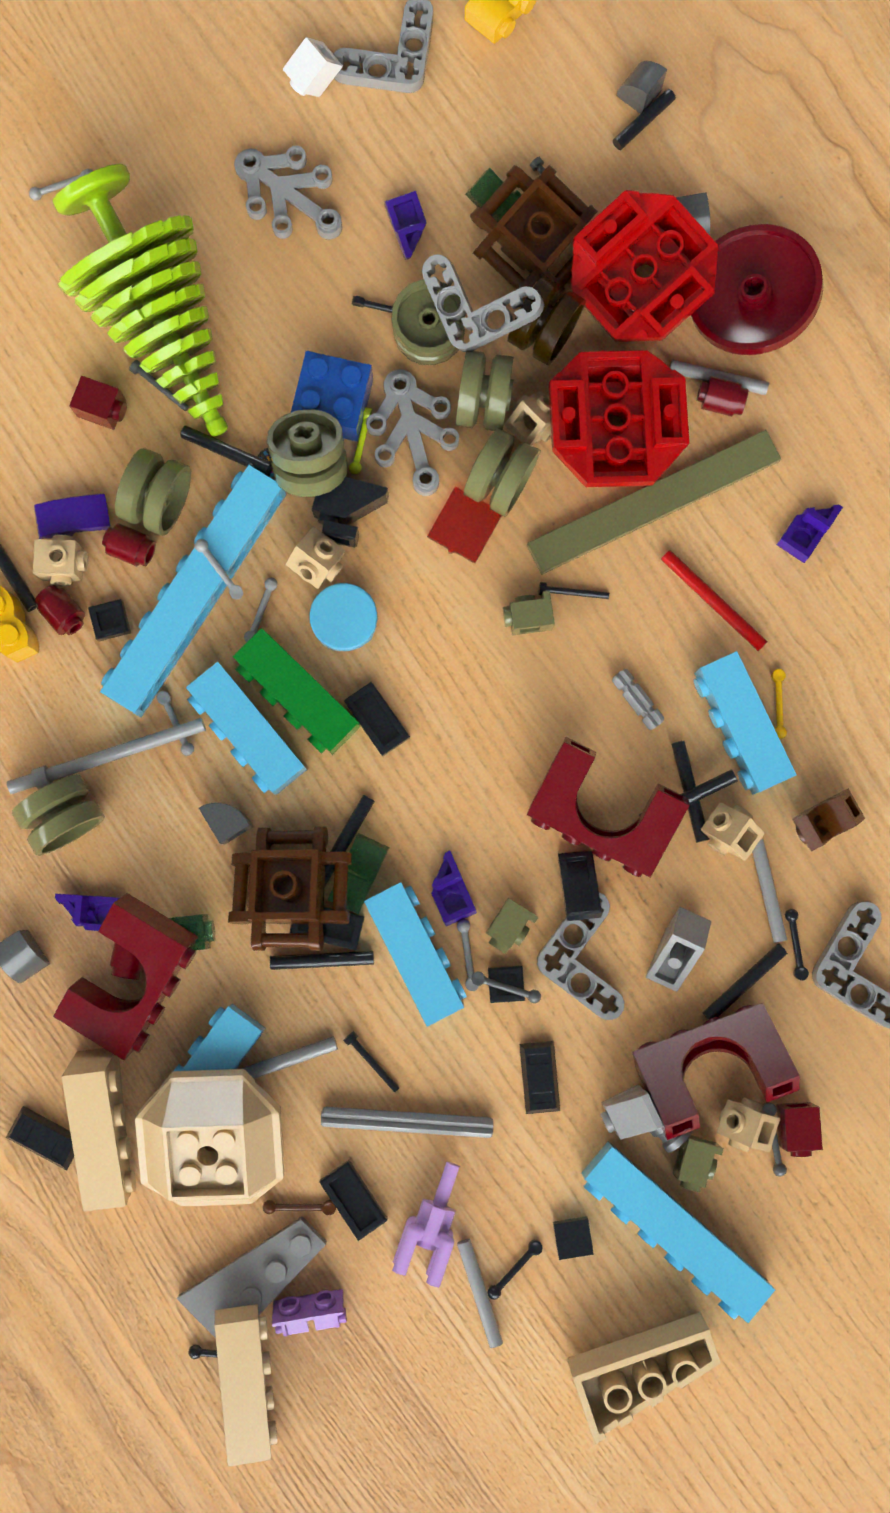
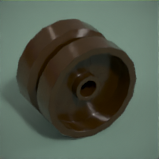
[507,276,586,366]

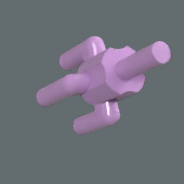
[392,1162,460,1288]

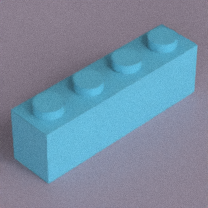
[694,651,797,795]
[186,662,307,795]
[364,882,467,1027]
[174,1004,266,1071]

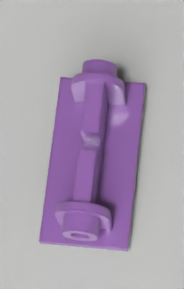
[272,1289,347,1337]

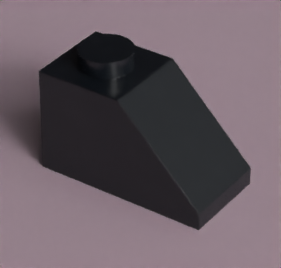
[312,477,389,525]

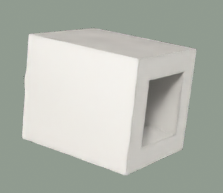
[283,37,343,97]

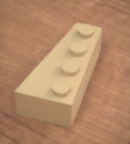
[61,1048,136,1212]
[567,1312,720,1445]

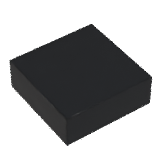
[322,520,359,548]
[88,599,131,642]
[488,966,525,1003]
[553,1216,594,1260]

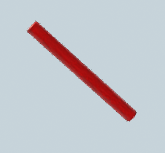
[661,550,768,651]

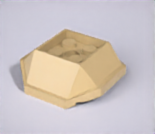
[135,1069,285,1206]

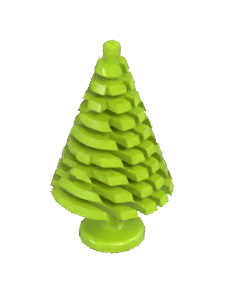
[52,164,228,436]

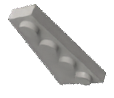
[176,1217,327,1338]

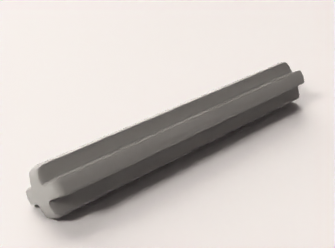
[321,1107,494,1138]

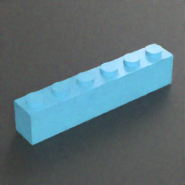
[581,1141,775,1323]

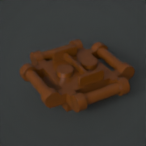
[470,165,598,295]
[228,827,352,951]

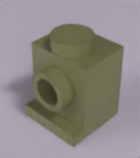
[503,591,555,636]
[486,898,538,954]
[672,1135,724,1192]

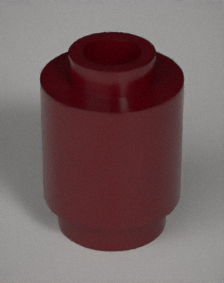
[696,376,749,417]
[102,523,156,567]
[35,585,85,635]
[110,942,144,980]

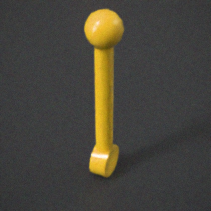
[771,669,787,739]

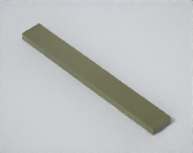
[527,430,781,575]

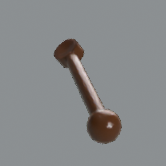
[263,1200,336,1215]

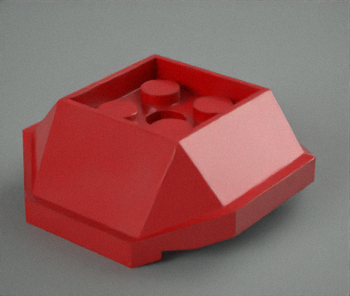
[571,190,718,342]
[549,350,690,487]

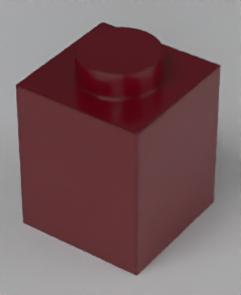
[69,375,127,430]
[776,1102,823,1157]

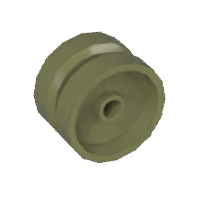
[392,279,465,365]
[456,351,514,431]
[267,409,348,497]
[463,428,541,517]
[115,448,191,536]
[12,774,105,856]

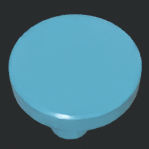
[310,583,378,651]

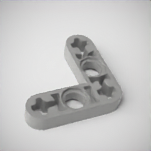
[333,0,433,93]
[422,254,544,352]
[537,892,624,1020]
[812,902,890,1029]

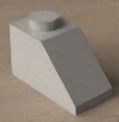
[646,907,711,992]
[600,1084,664,1139]

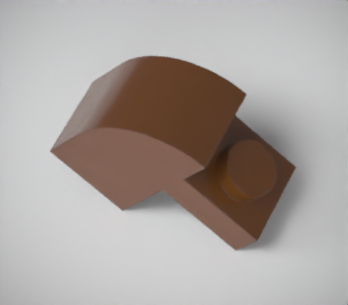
[792,788,865,851]

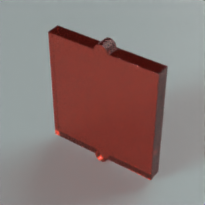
[427,486,502,564]

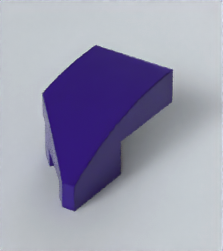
[384,191,427,260]
[776,504,843,563]
[431,851,477,926]
[55,893,119,931]

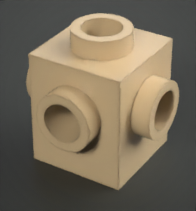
[504,391,551,445]
[285,526,346,589]
[33,535,88,586]
[701,802,765,861]
[717,1097,780,1152]

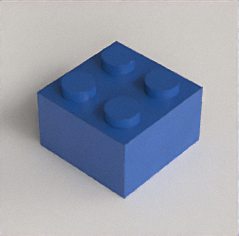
[291,351,373,442]

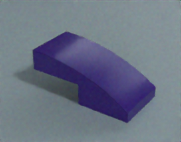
[34,494,110,539]

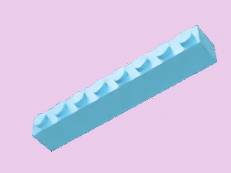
[100,465,286,718]

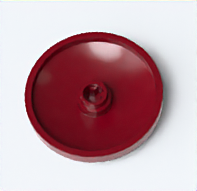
[691,224,823,355]

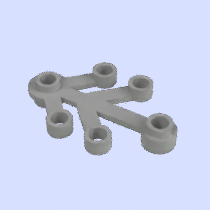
[234,146,342,240]
[366,369,459,496]

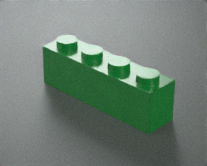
[233,628,361,755]

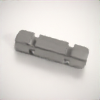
[612,669,664,730]

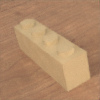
[214,1304,278,1467]

